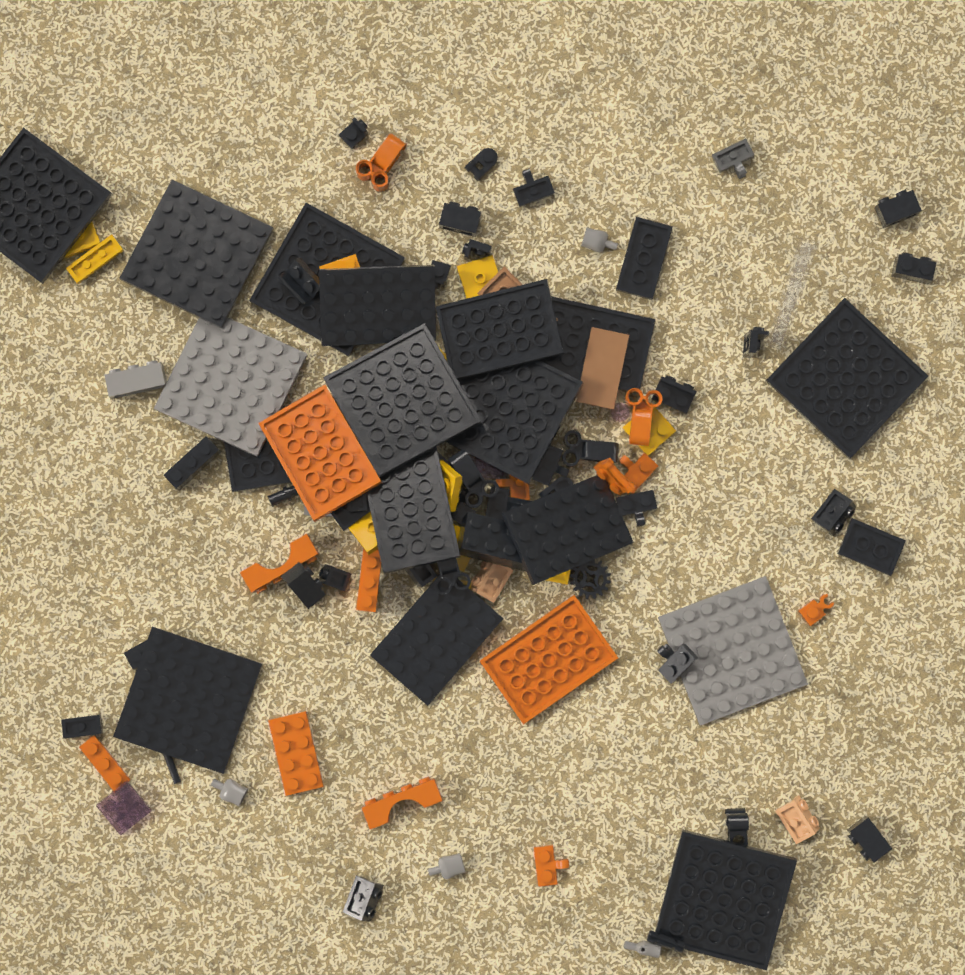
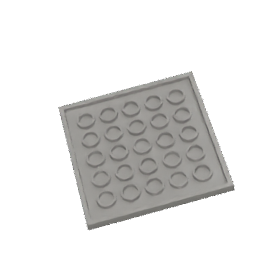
[154,318,308,457]
[658,576,808,726]

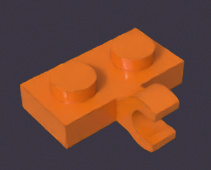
[619,453,658,494]
[496,475,530,501]
[534,845,569,887]

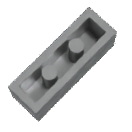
[104,360,167,399]

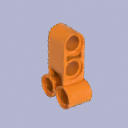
[356,133,407,192]
[625,388,663,446]

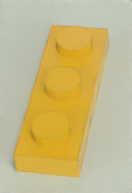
[66,234,124,284]

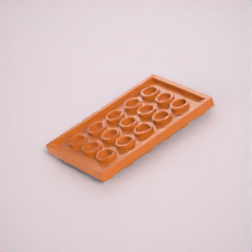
[258,385,382,522]
[480,595,618,725]

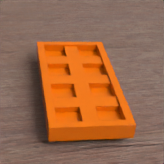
[268,711,324,796]

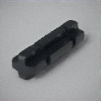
[647,930,685,953]

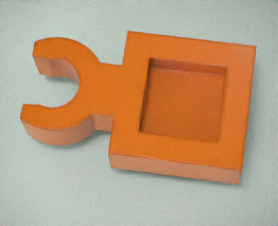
[798,594,834,626]

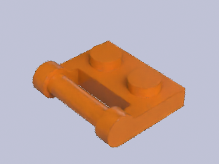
[593,458,636,495]

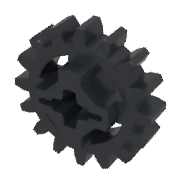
[570,560,611,600]

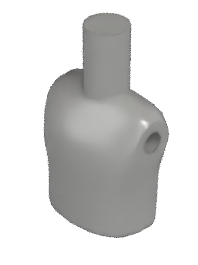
[581,227,618,253]
[211,779,248,807]
[428,853,466,879]
[624,941,661,958]

